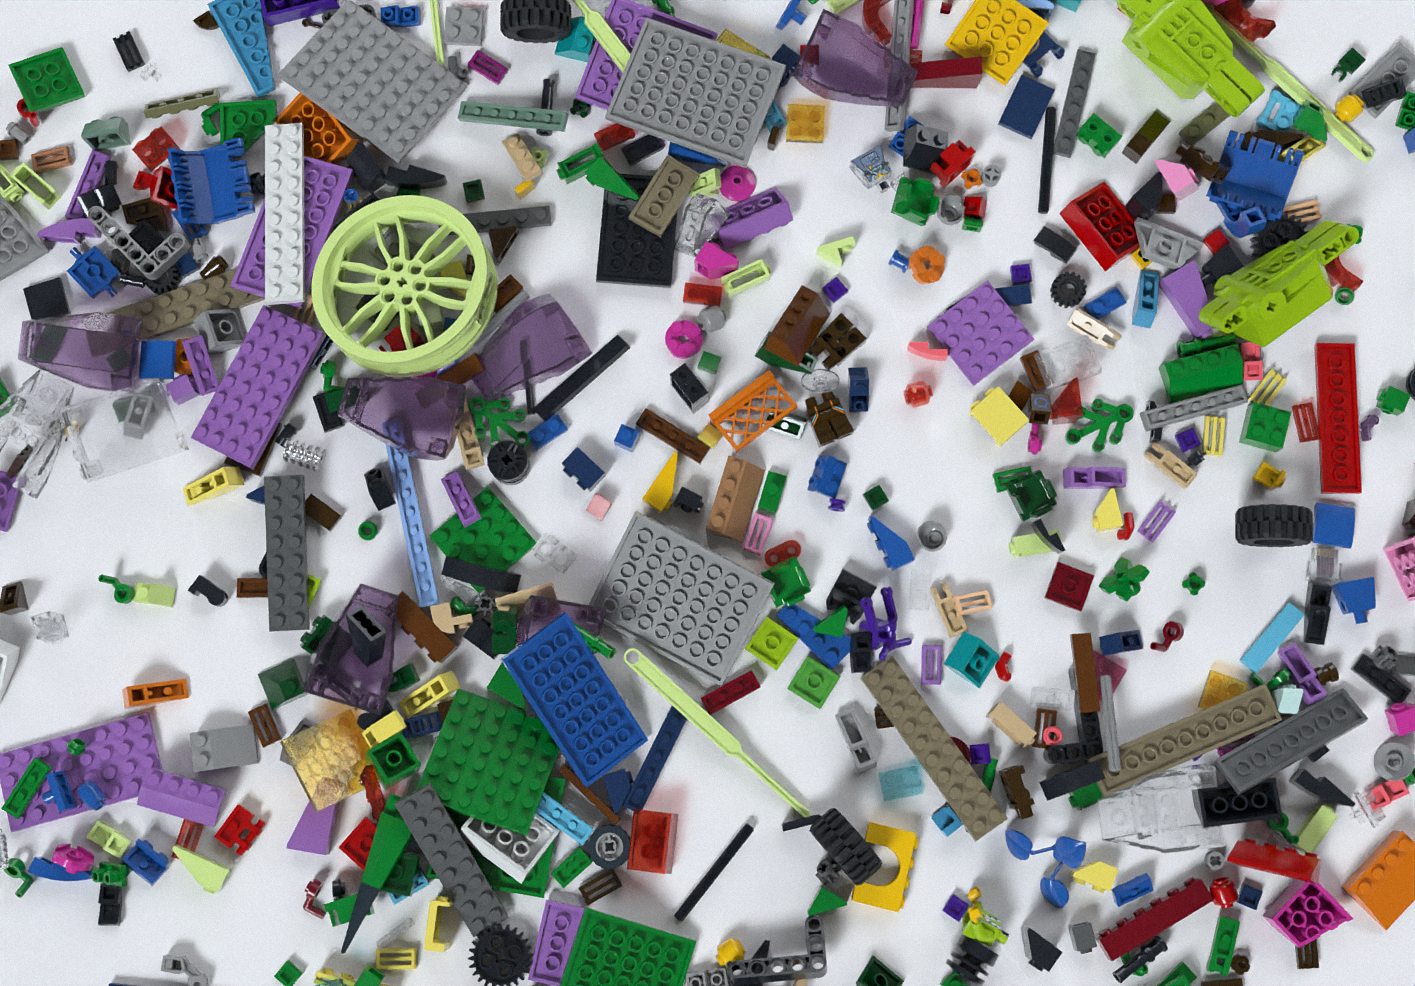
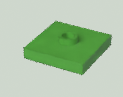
[787,655,841,709]

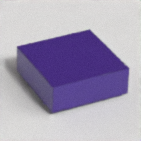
[1010,264,1032,285]
[822,277,848,304]
[1174,428,1201,453]
[969,743,991,765]
[942,894,970,922]

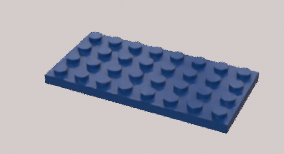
[501,612,648,788]

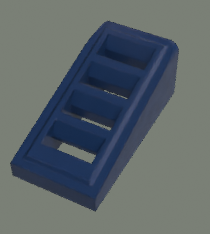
[401,711,442,740]

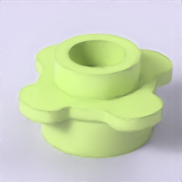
[531,147,549,168]

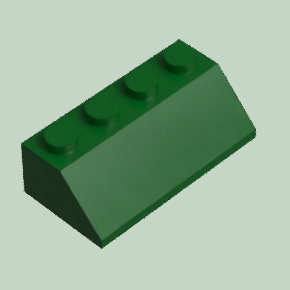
[1159,344,1243,404]

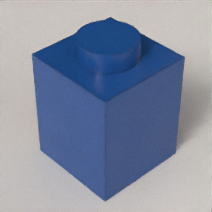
[614,424,640,452]

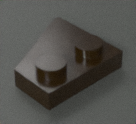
[121,197,170,232]

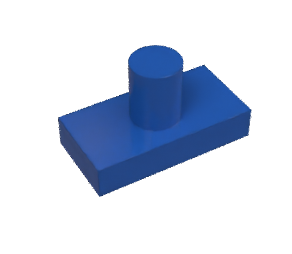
[775,0,807,30]
[42,770,77,812]

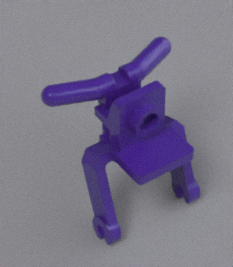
[859,587,912,660]

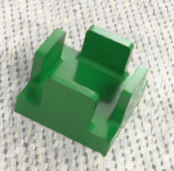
[891,177,940,226]
[760,556,811,608]
[324,893,375,927]

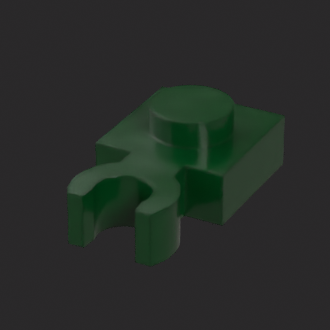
[1331,48,1366,82]

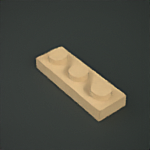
[502,133,542,182]

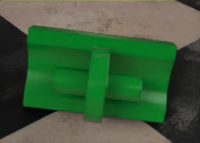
[92,861,129,887]

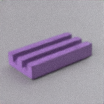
[1137,500,1176,543]
[921,645,942,685]

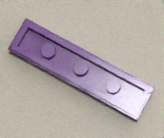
[64,149,112,220]

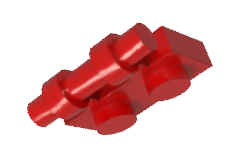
[214,804,266,856]

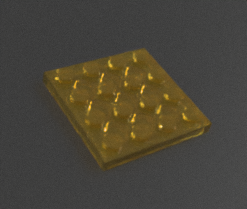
[280,709,380,813]

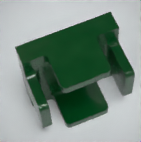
[1005,470,1057,522]
[492,605,517,654]
[380,853,421,897]

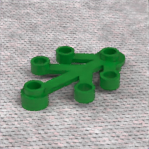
[468,397,530,448]
[1065,399,1134,453]

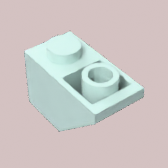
[1271,685,1303,714]

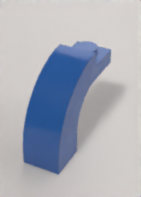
[1216,201,1267,238]

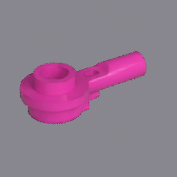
[1027,423,1042,455]

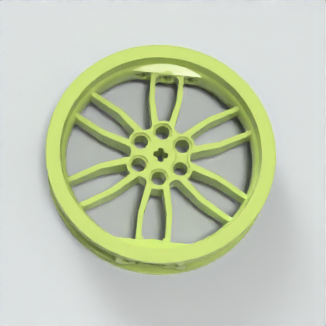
[312,195,498,377]

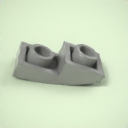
[685,967,730,986]

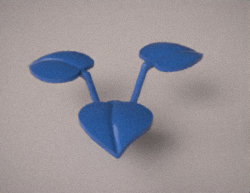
[1005,829,1086,908]

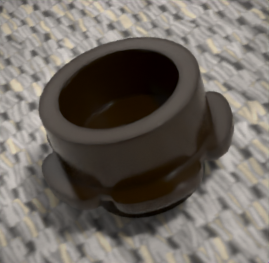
[1230,955,1250,975]

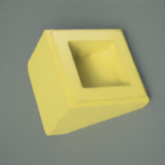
[698,423,723,450]

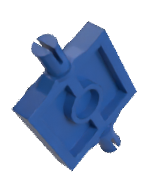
[67,246,121,299]

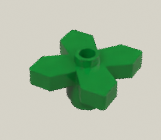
[1099,557,1150,601]

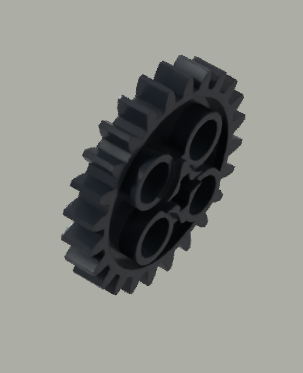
[1250,213,1309,260]
[468,923,534,986]

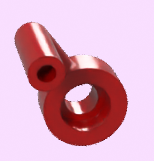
[17,99,40,127]

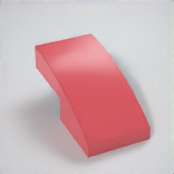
[907,342,948,361]
[1239,342,1263,381]
[1363,780,1410,811]

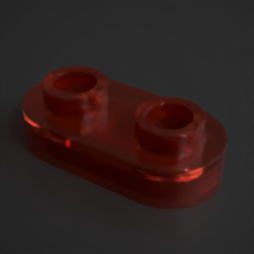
[764,540,801,567]

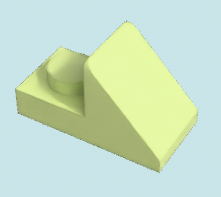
[690,168,721,197]
[816,236,855,267]
[132,582,176,607]

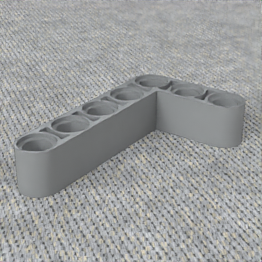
[88,206,190,280]

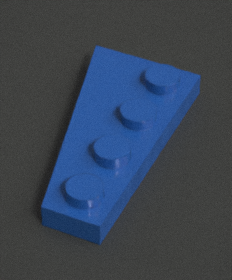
[776,604,850,670]

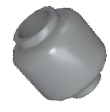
[697,306,726,333]

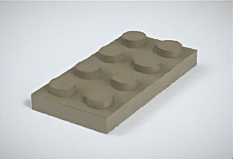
[629,155,699,237]

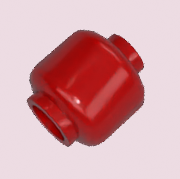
[1209,877,1238,908]

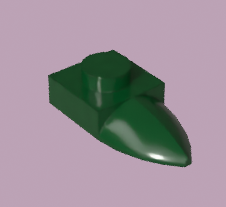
[382,663,420,692]

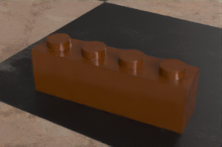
[386,591,459,664]

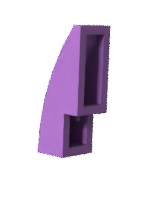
[37,218,101,244]
[1063,467,1126,489]
[1277,642,1327,707]

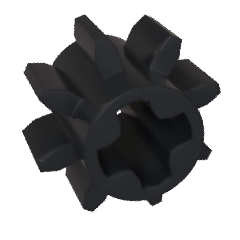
[249,172,265,196]

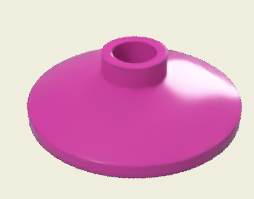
[719,165,756,202]

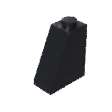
[346,605,387,668]

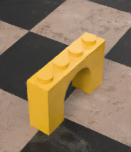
[851,822,919,912]

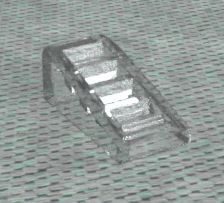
[440,575,479,605]

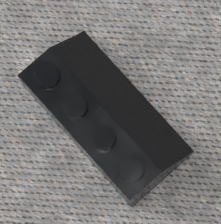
[1191,777,1283,828]

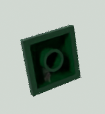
[258,658,309,710]
[856,956,904,986]

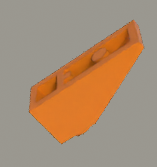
[122,679,189,709]

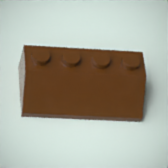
[765,285,830,366]

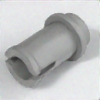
[6,122,31,145]
[190,238,208,263]

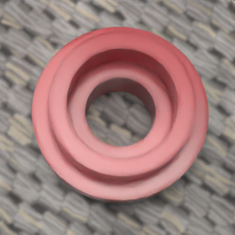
[1043,726,1063,746]

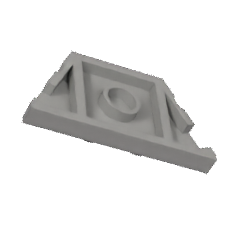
[1134,217,1204,270]

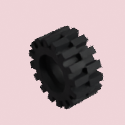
[143,259,181,295]
[1050,272,1087,308]

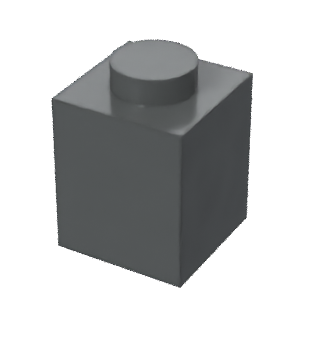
[1068,922,1097,954]

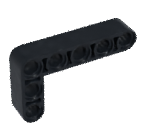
[1043,665,1103,764]
[728,915,827,985]

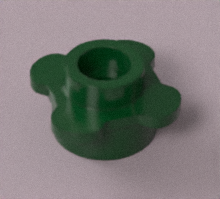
[570,99,591,118]

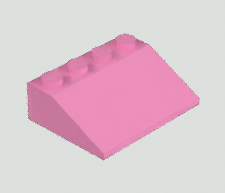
[1383,536,1415,602]

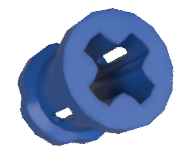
[888,249,909,273]

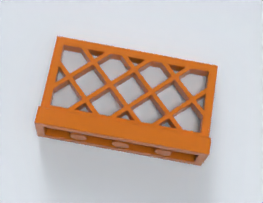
[708,370,798,452]

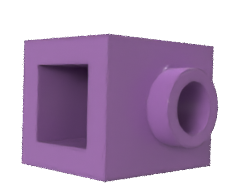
[166,374,199,405]

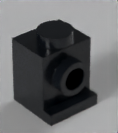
[673,487,704,513]

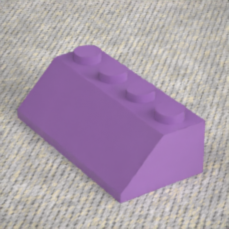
[708,187,793,250]
[137,766,227,827]

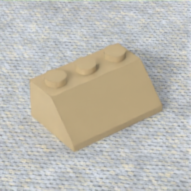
[495,582,561,625]

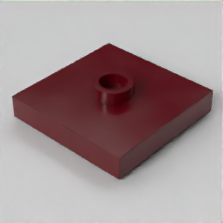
[1044,562,1094,612]

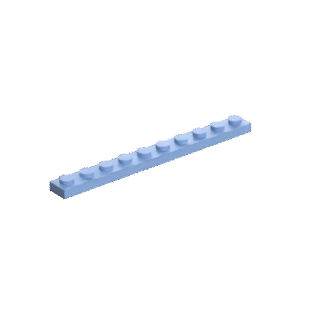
[381,419,440,609]

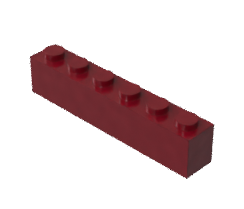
[1095,877,1214,961]

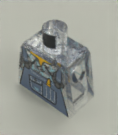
[849,145,892,193]

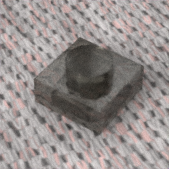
[110,248,130,273]

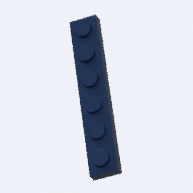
[622,706,687,814]

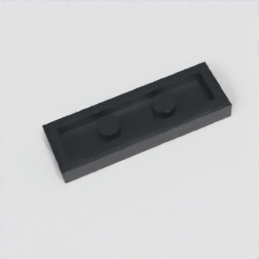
[1351,654,1412,703]

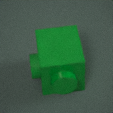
[1376,386,1411,416]

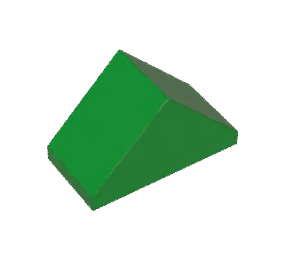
[812,605,848,637]
[807,886,847,916]

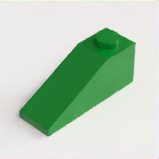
[584,156,641,200]

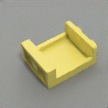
[969,386,1029,448]
[424,895,454,952]

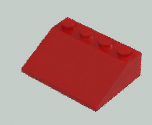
[1059,182,1140,272]
[1227,838,1322,884]

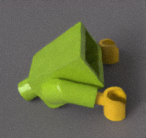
[962,887,1009,946]

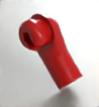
[1117,512,1135,541]
[995,652,1012,682]

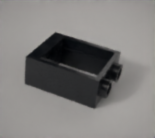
[669,363,708,414]

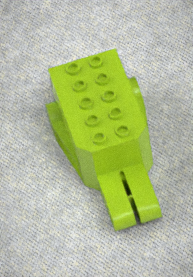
[1117,0,1265,118]
[1199,220,1359,347]

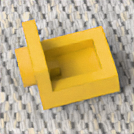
[1252,461,1287,491]

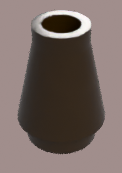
[199,255,229,280]

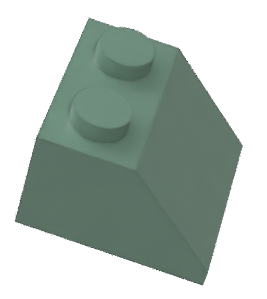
[81,116,131,151]

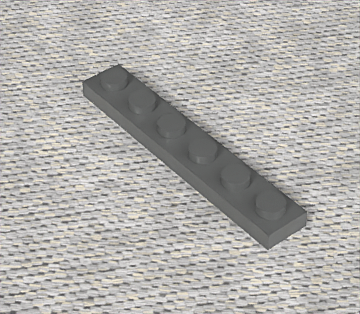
[1053,49,1096,158]
[438,206,552,236]

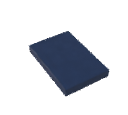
[998,74,1055,139]

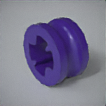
[828,499,846,512]

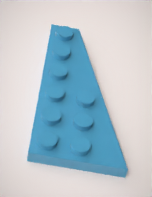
[207,0,275,98]

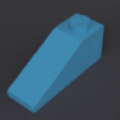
[1132,270,1159,329]

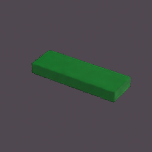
[1,757,53,819]

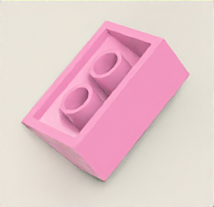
[1155,159,1200,201]

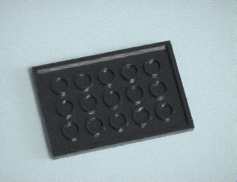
[596,173,678,288]

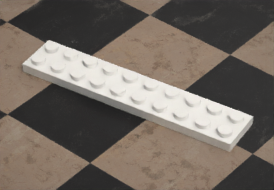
[265,123,305,305]

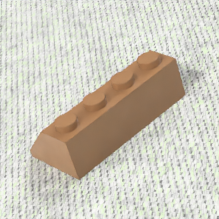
[706,455,765,543]

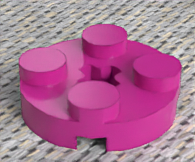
[665,320,703,359]
[51,844,94,874]

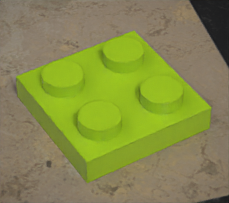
[745,617,799,671]

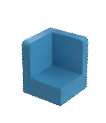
[931,805,963,837]

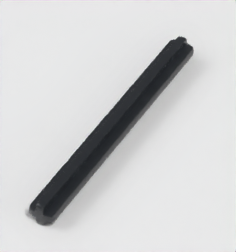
[1038,107,1056,214]
[674,823,754,922]

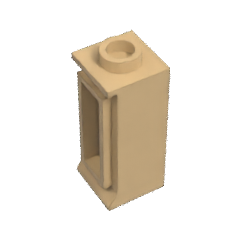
[986,701,1037,748]

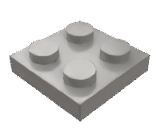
[444,7,484,46]

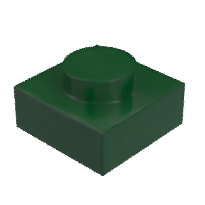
[462,179,485,203]
[862,485,889,511]

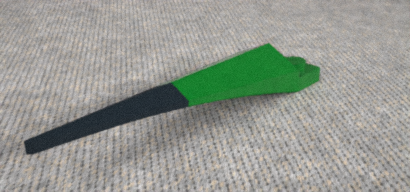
[341,793,414,954]

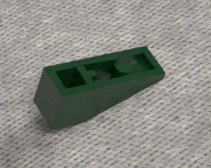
[755,331,818,375]

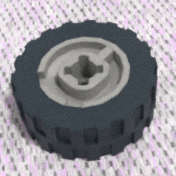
[588,824,632,869]

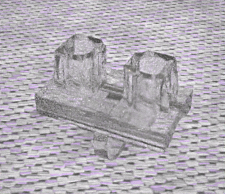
[1349,790,1386,828]

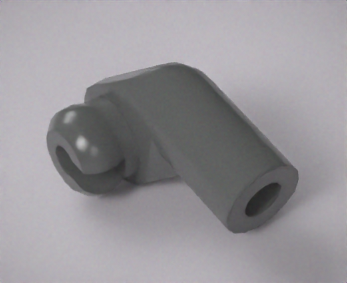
[448,56,468,80]

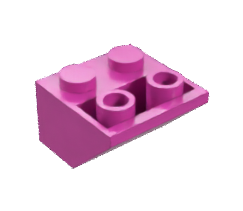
[694,241,739,280]

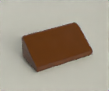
[1008,380,1032,411]

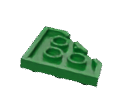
[220,99,277,158]

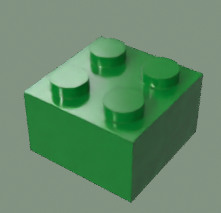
[1239,402,1291,453]
[365,732,421,790]

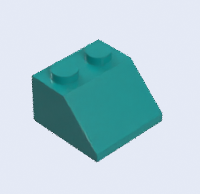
[554,16,596,63]
[944,631,1000,689]

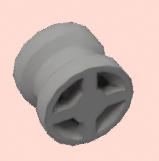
[981,165,1001,187]

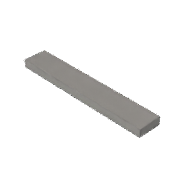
[1139,384,1248,431]

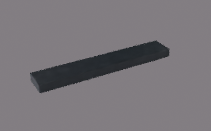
[533,334,630,422]

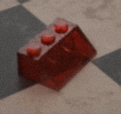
[627,809,679,874]

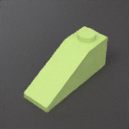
[172,844,231,894]

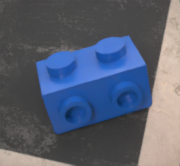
[807,455,847,499]
[122,838,169,886]

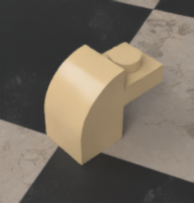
[430,602,474,635]

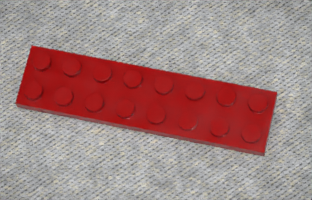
[1314,343,1362,494]

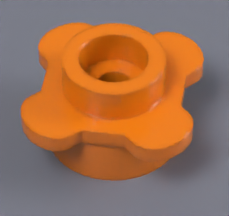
[961,169,982,189]

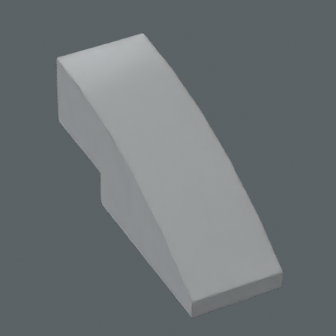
[835,708,877,774]

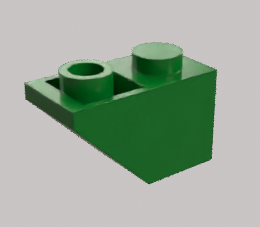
[1293,99,1328,142]

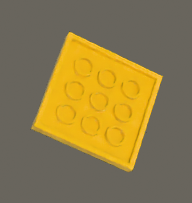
[945,0,1049,87]

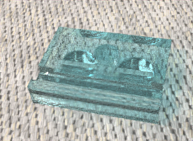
[878,765,923,801]

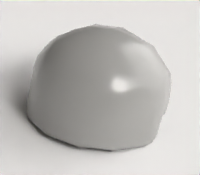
[936,194,965,226]
[916,521,947,552]

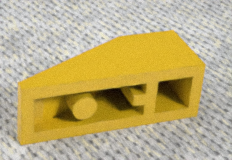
[642,451,678,514]

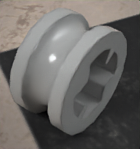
[1204,851,1225,870]

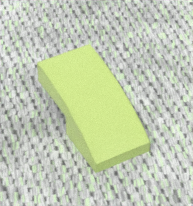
[86,819,131,859]

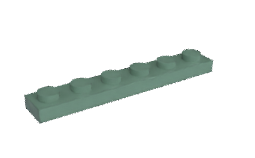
[458,101,568,132]

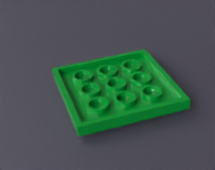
[429,486,538,594]

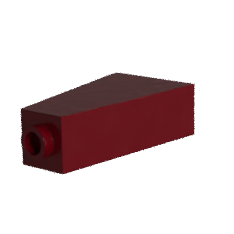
[908,56,982,88]

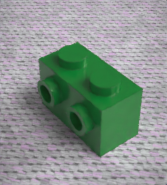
[1076,113,1122,159]

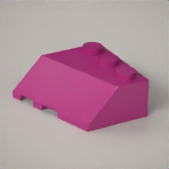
[1262,879,1354,948]

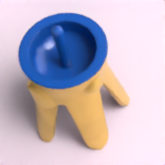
[343,189,364,211]

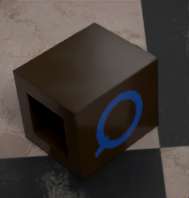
[1028,394,1051,425]

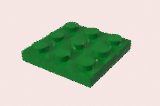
[8,47,85,113]

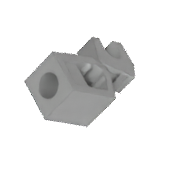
[161,954,208,986]

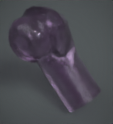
[1359,415,1379,442]

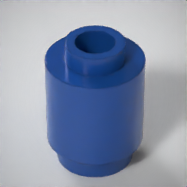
[77,780,107,811]

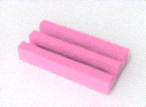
[743,513,773,556]

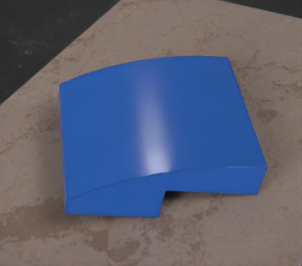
[139,340,176,380]
[1312,502,1355,549]

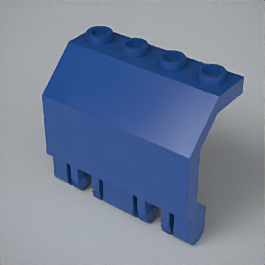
[1206,130,1304,221]
[168,138,255,225]

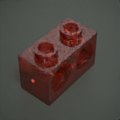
[132,126,180,172]

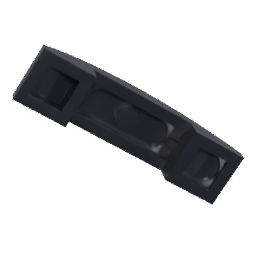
[441,555,521,593]

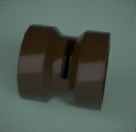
[1313,662,1339,686]

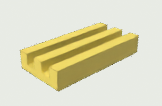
[1248,369,1287,406]
[1202,416,1225,456]
[376,948,417,970]

